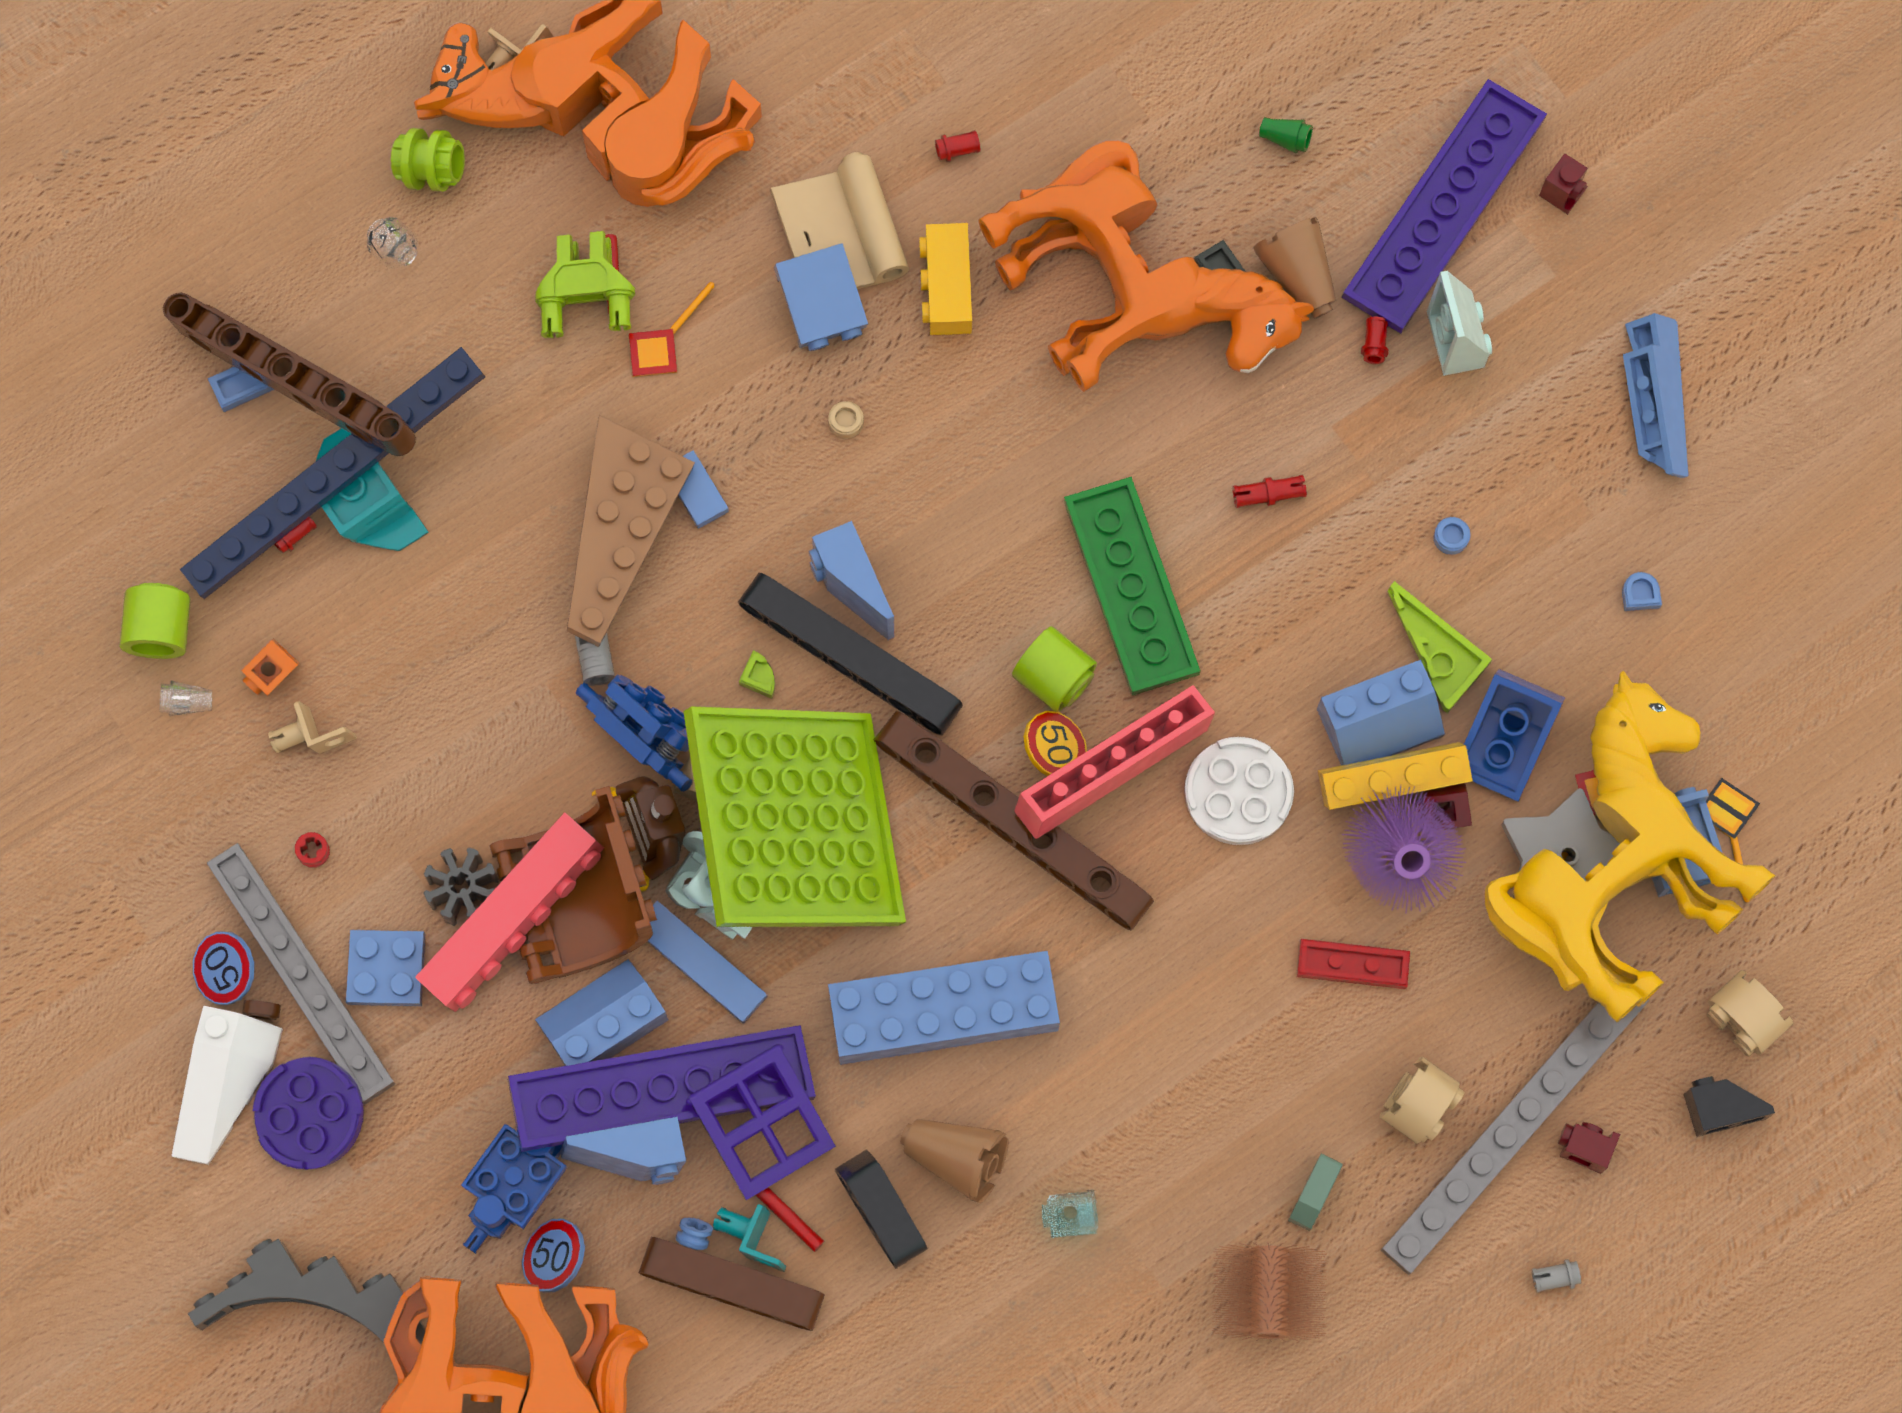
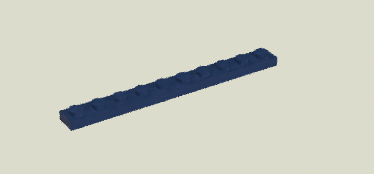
[180,347,485,599]

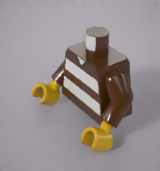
[592,776,686,892]

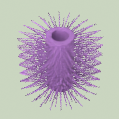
[1342,786,1466,911]

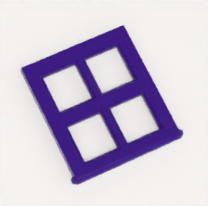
[686,1044,836,1200]

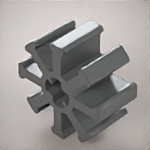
[424,848,499,926]

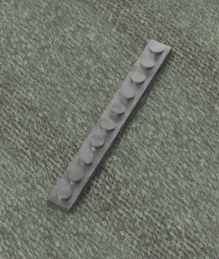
[1381,1000,1649,1275]

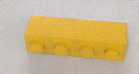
[1318,742,1473,810]

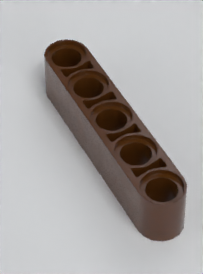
[638,1237,825,1331]

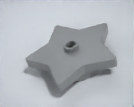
[1501,788,1619,898]

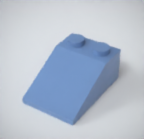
[808,521,894,640]
[560,1117,686,1185]

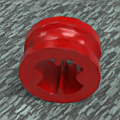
[295,832,330,868]

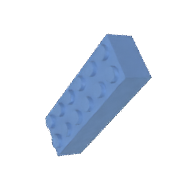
[828,951,1060,1065]

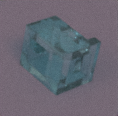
[1042,1189,1099,1238]

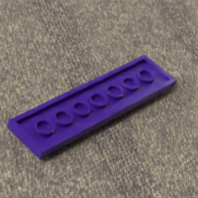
[1342,79,1547,334]
[507,1025,816,1152]

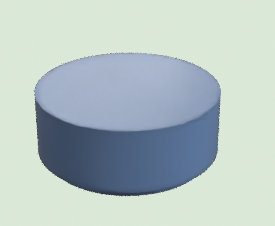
[1433,517,1470,555]

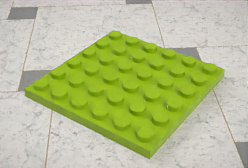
[683,706,906,927]

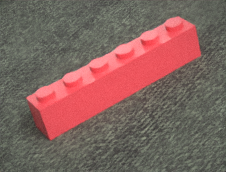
[1014,685,1215,839]
[415,812,604,1012]

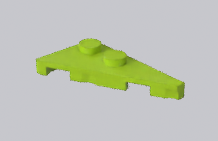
[1387,581,1492,714]

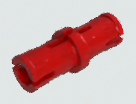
[1232,475,1307,508]

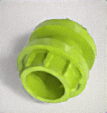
[391,128,465,192]

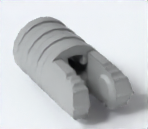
[575,633,615,686]

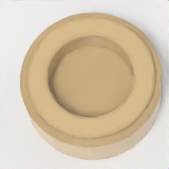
[828,401,864,439]

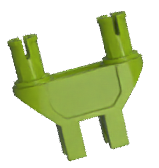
[535,231,635,338]

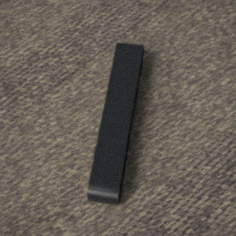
[738,573,963,736]

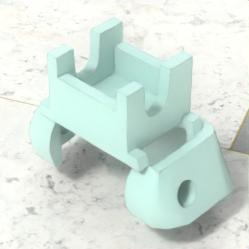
[666,831,752,939]

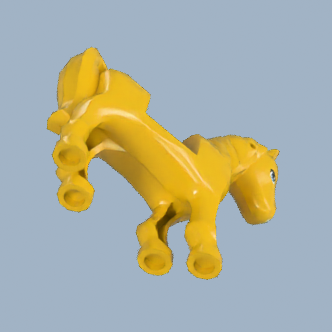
[1485,671,1775,1022]

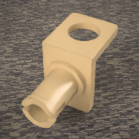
[485,24,553,70]
[268,701,356,754]

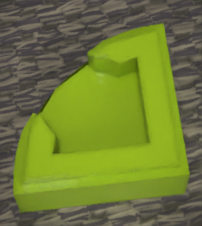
[739,650,775,699]

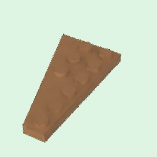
[567,415,695,647]

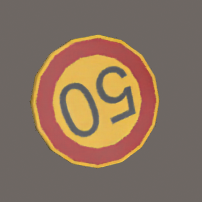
[1023,711,1087,776]

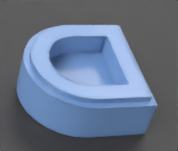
[1622,572,1662,611]

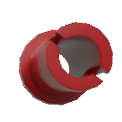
[935,130,981,162]
[1361,316,1389,364]
[274,516,317,553]

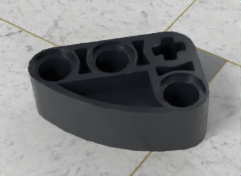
[835,1149,928,1269]

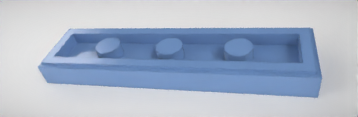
[647,901,767,1024]

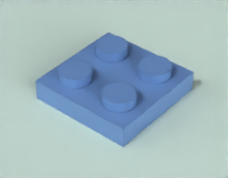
[346,930,426,1006]

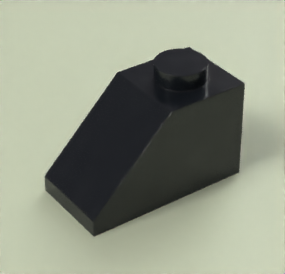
[1683,1076,1775,1137]

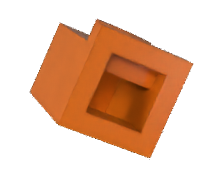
[241,638,299,696]

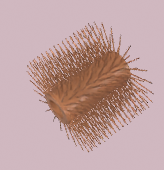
[1212,1242,1327,1342]

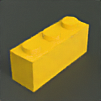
[919,223,972,335]

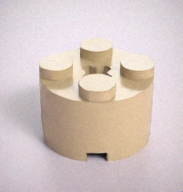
[1707,970,1793,1057]
[1379,1057,1465,1144]

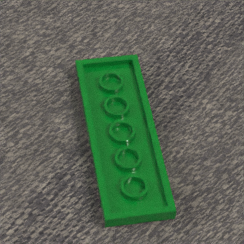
[1064,476,1201,696]

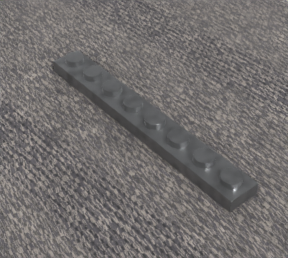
[207,843,395,1105]

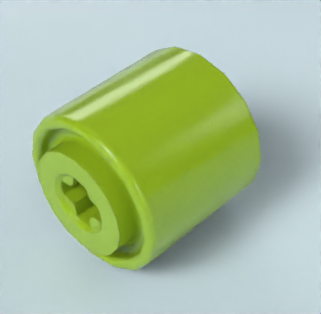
[119,583,190,659]
[1012,626,1097,712]

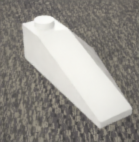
[172,1006,283,1165]

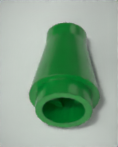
[1259,117,1313,154]

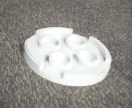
[1184,737,1294,845]

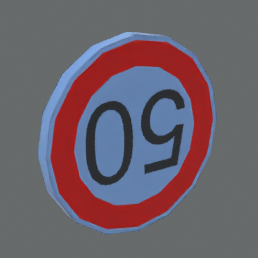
[193,931,254,1005]
[522,1219,585,1293]

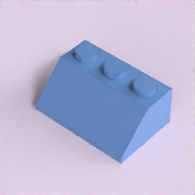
[1317,660,1445,765]
[535,959,668,1066]

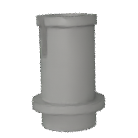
[1531,1259,1581,1293]

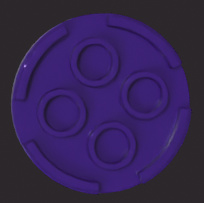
[253,1057,364,1169]

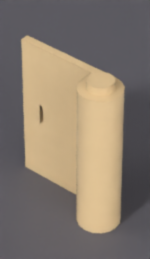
[770,152,909,289]

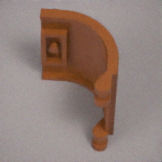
[490,786,657,984]

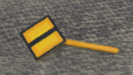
[1706,778,1760,903]

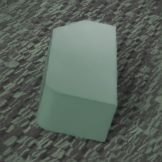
[1288,1153,1343,1231]

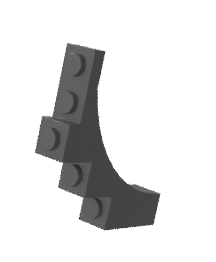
[188,1239,426,1344]

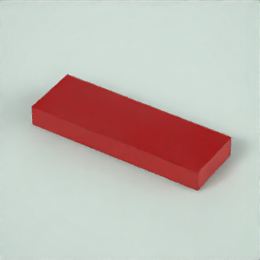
[1297,939,1410,989]

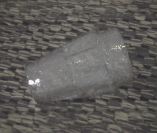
[160,681,213,716]

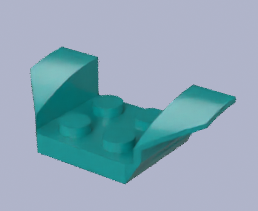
[316,428,429,551]

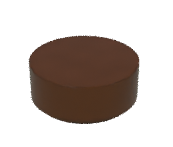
[242,1000,281,1020]

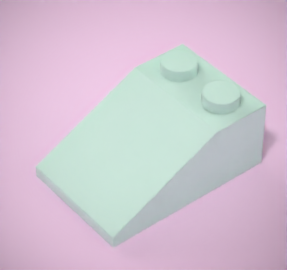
[1427,271,1492,376]

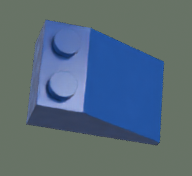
[1464,669,1565,801]

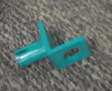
[713,1204,787,1272]

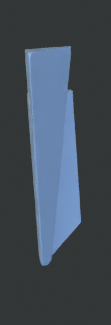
[1623,313,1688,478]

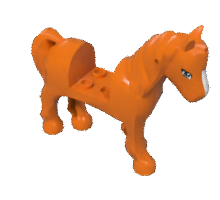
[978,140,1314,392]

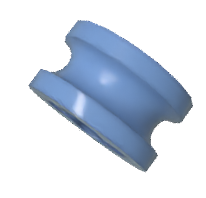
[676,1218,713,1250]

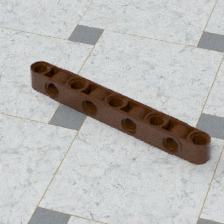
[163,292,416,456]
[873,711,1154,931]

